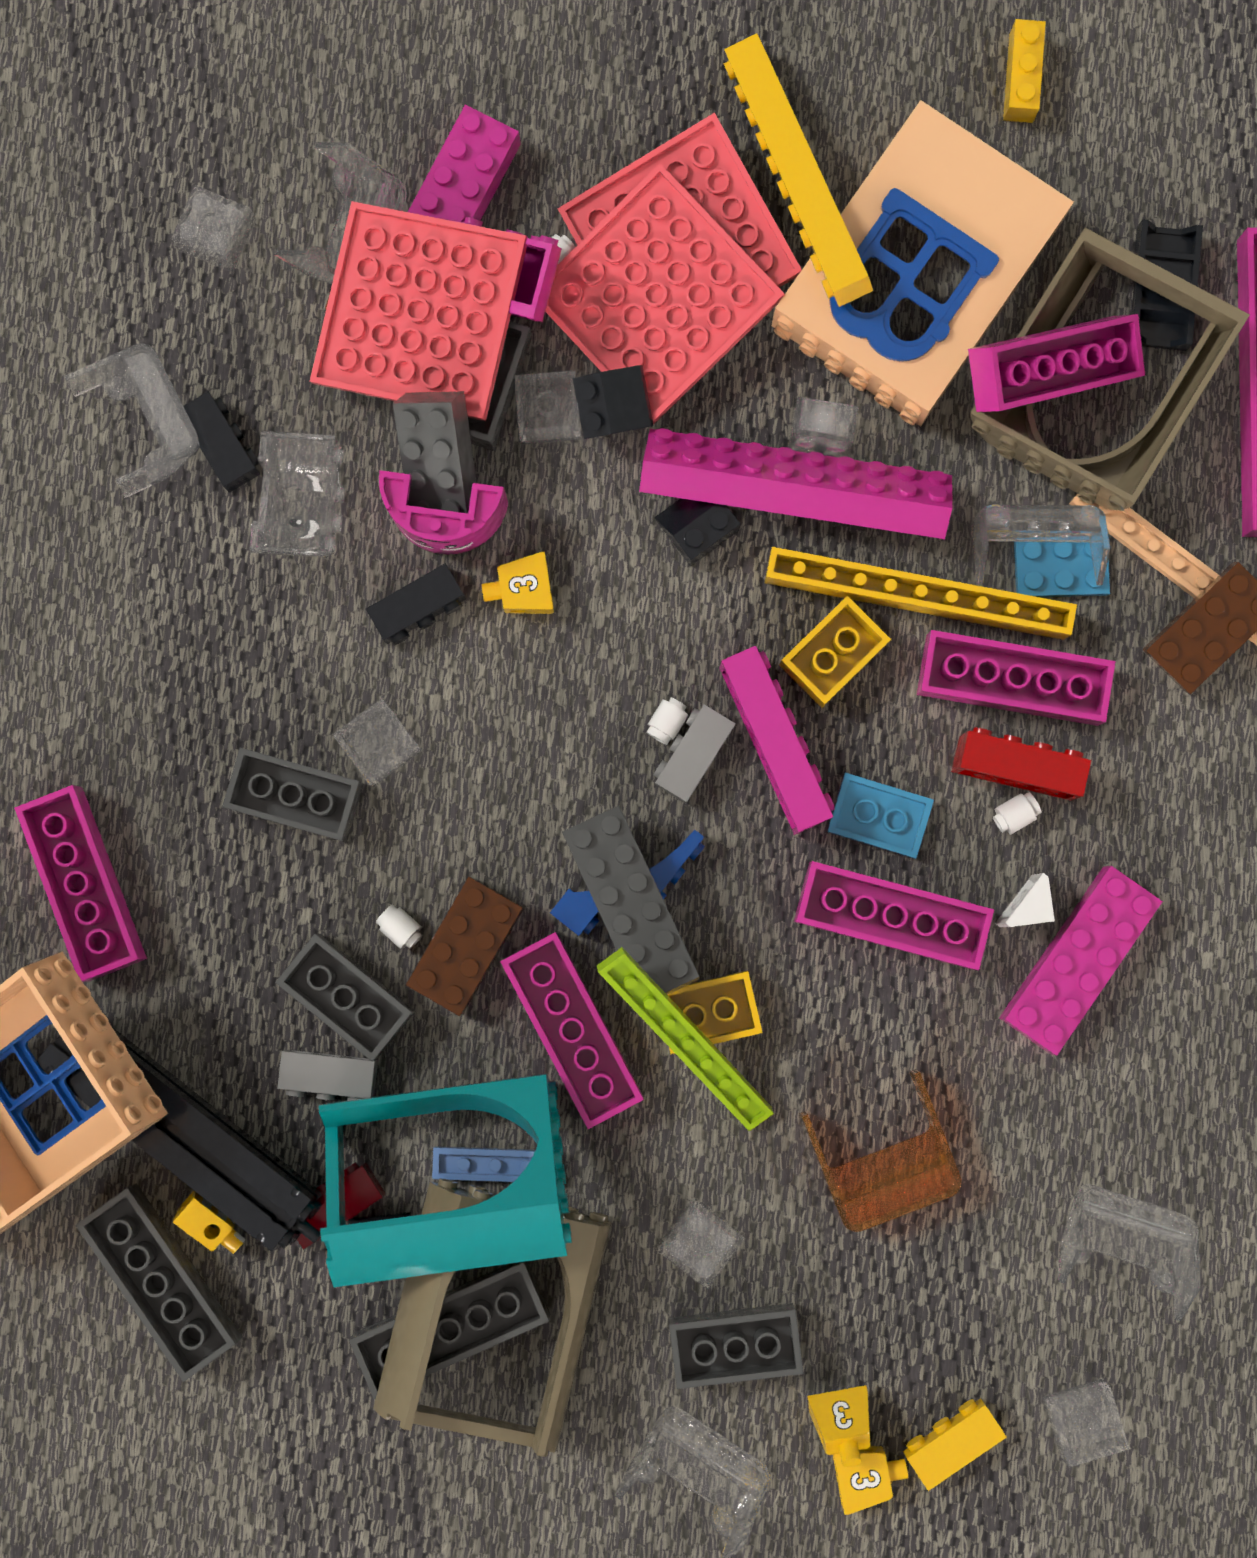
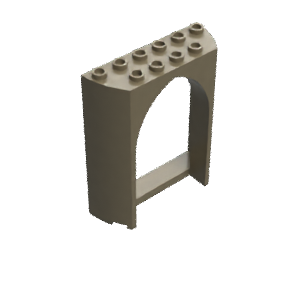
[970,228,1250,511]
[373,1178,611,1457]

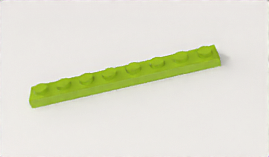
[597,947,774,1131]

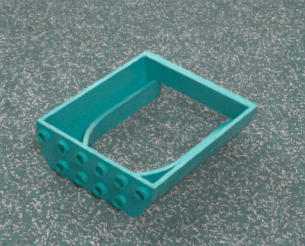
[319,1074,572,1287]

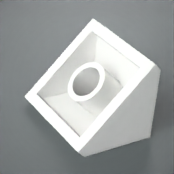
[995,873,1055,927]

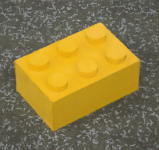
[779,596,891,708]
[668,971,763,1054]

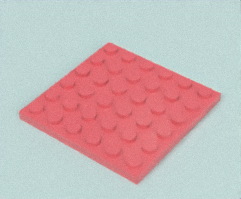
[557,112,802,288]
[545,163,785,425]
[310,201,528,421]

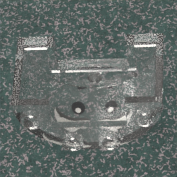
[249,431,345,558]

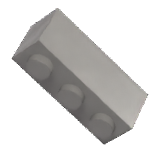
[653,704,735,804]
[277,1050,379,1101]

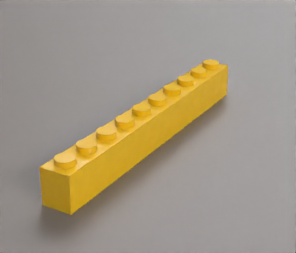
[723,33,873,307]
[764,547,1077,640]

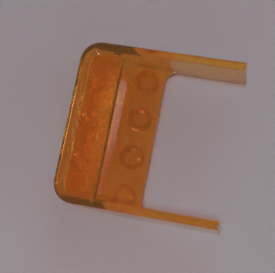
[799,1069,962,1232]

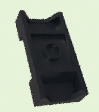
[1129,219,1203,351]

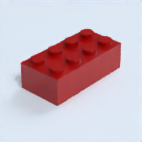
[951,727,1091,801]

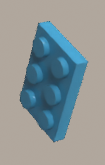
[1014,533,1110,597]
[827,772,934,859]

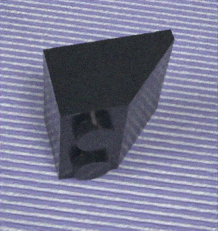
[572,365,654,439]
[654,498,741,566]

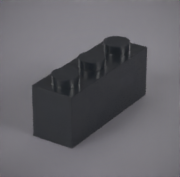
[177,391,260,493]
[366,563,466,645]

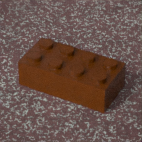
[1142,562,1257,694]
[406,877,524,1017]

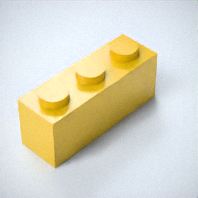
[1003,19,1046,123]
[903,1398,1007,1491]

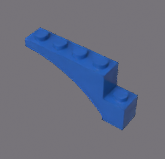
[550,830,705,936]

